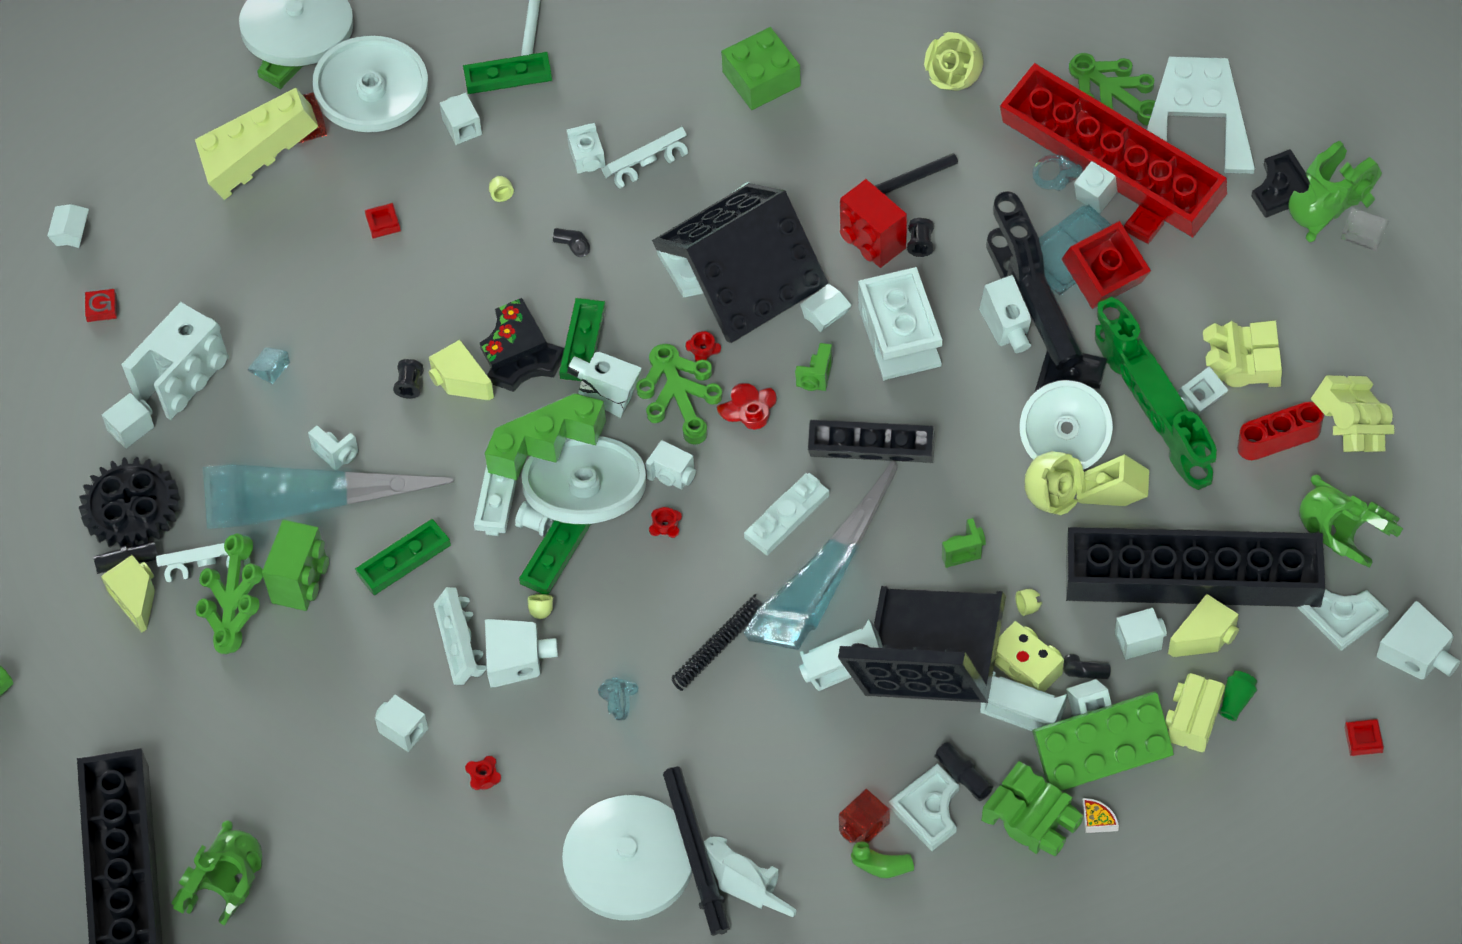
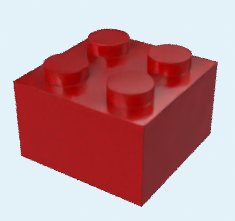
[840,179,907,268]
[1061,221,1151,309]

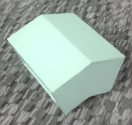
[47,204,89,248]
[800,284,852,332]

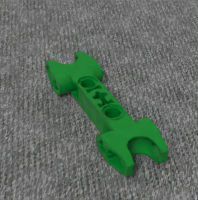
[1095,297,1217,490]

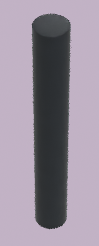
[875,153,958,194]

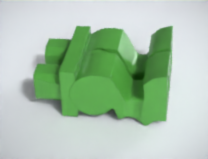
[981,761,1083,856]

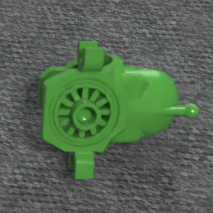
[1289,141,1382,242]
[1299,475,1403,568]
[171,820,262,926]

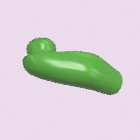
[851,842,914,878]

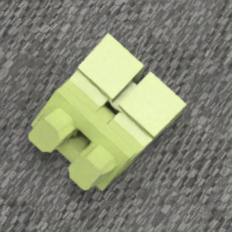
[1203,321,1282,387]
[1311,375,1394,452]

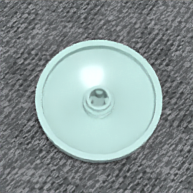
[239,0,353,66]
[313,36,428,132]
[522,436,646,524]
[562,795,692,920]

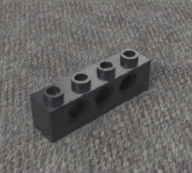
[808,420,935,463]

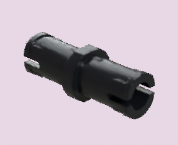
[93,541,158,574]
[935,742,993,801]

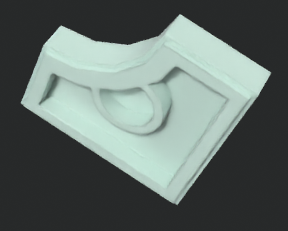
[1297,589,1389,651]
[888,763,959,851]

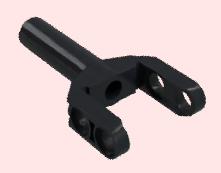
[986,191,1084,370]

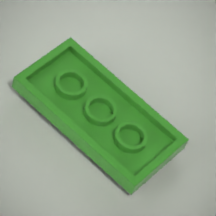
[1032,692,1174,791]

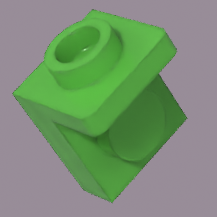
[795,343,833,391]
[942,518,986,568]

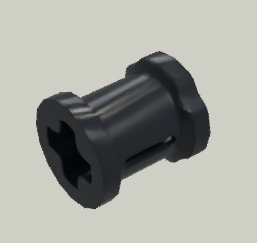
[907,218,934,257]
[393,359,424,399]

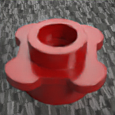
[685,331,721,362]
[649,507,682,538]
[465,756,501,790]

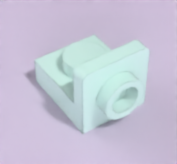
[308,426,358,470]

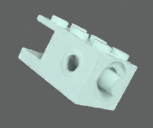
[858,267,942,380]
[121,302,229,420]

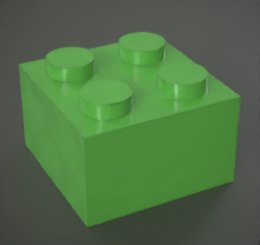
[721,27,801,110]
[262,519,329,611]

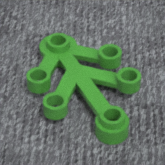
[1069,53,1156,126]
[636,344,722,445]
[196,533,263,654]

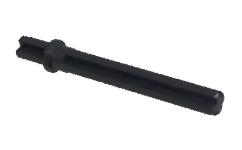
[663,766,730,936]

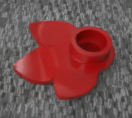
[716,383,777,430]

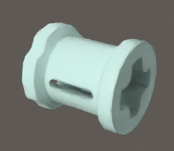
[515,501,554,537]

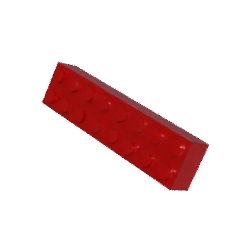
[1000,63,1227,238]

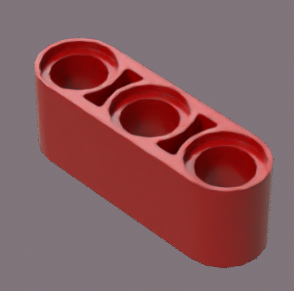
[1237,401,1324,461]

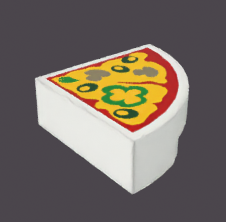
[1082,798,1119,833]

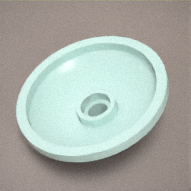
[1020,380,1113,470]

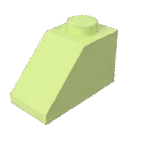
[428,340,494,400]
[1077,454,1149,506]
[101,555,155,633]
[1168,594,1239,657]

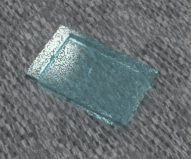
[1039,204,1111,296]

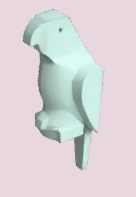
[704,837,796,917]

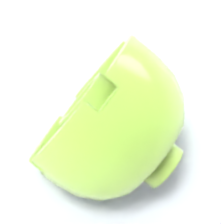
[924,32,984,91]
[1025,451,1084,515]

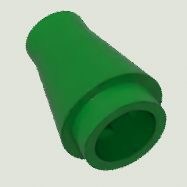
[1219,671,1257,721]

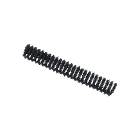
[672,594,765,691]

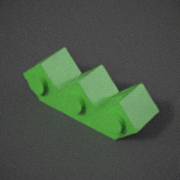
[485,393,606,480]

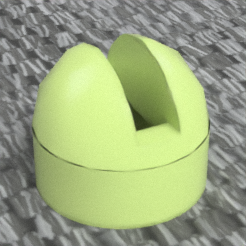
[489,176,514,202]
[1015,589,1042,616]
[528,594,553,619]

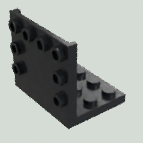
[652,183,829,343]
[838,586,1006,703]

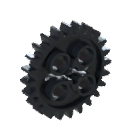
[79,457,181,548]

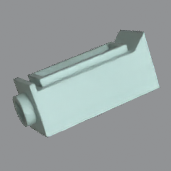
[799,619,883,691]
[980,671,1067,731]

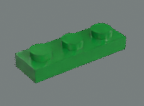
[463,52,552,94]
[559,298,606,381]
[355,519,451,595]
[519,520,591,595]

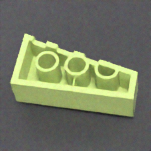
[195,88,318,200]

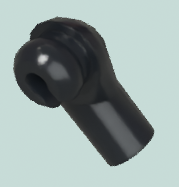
[553,228,590,257]
[1063,654,1111,679]

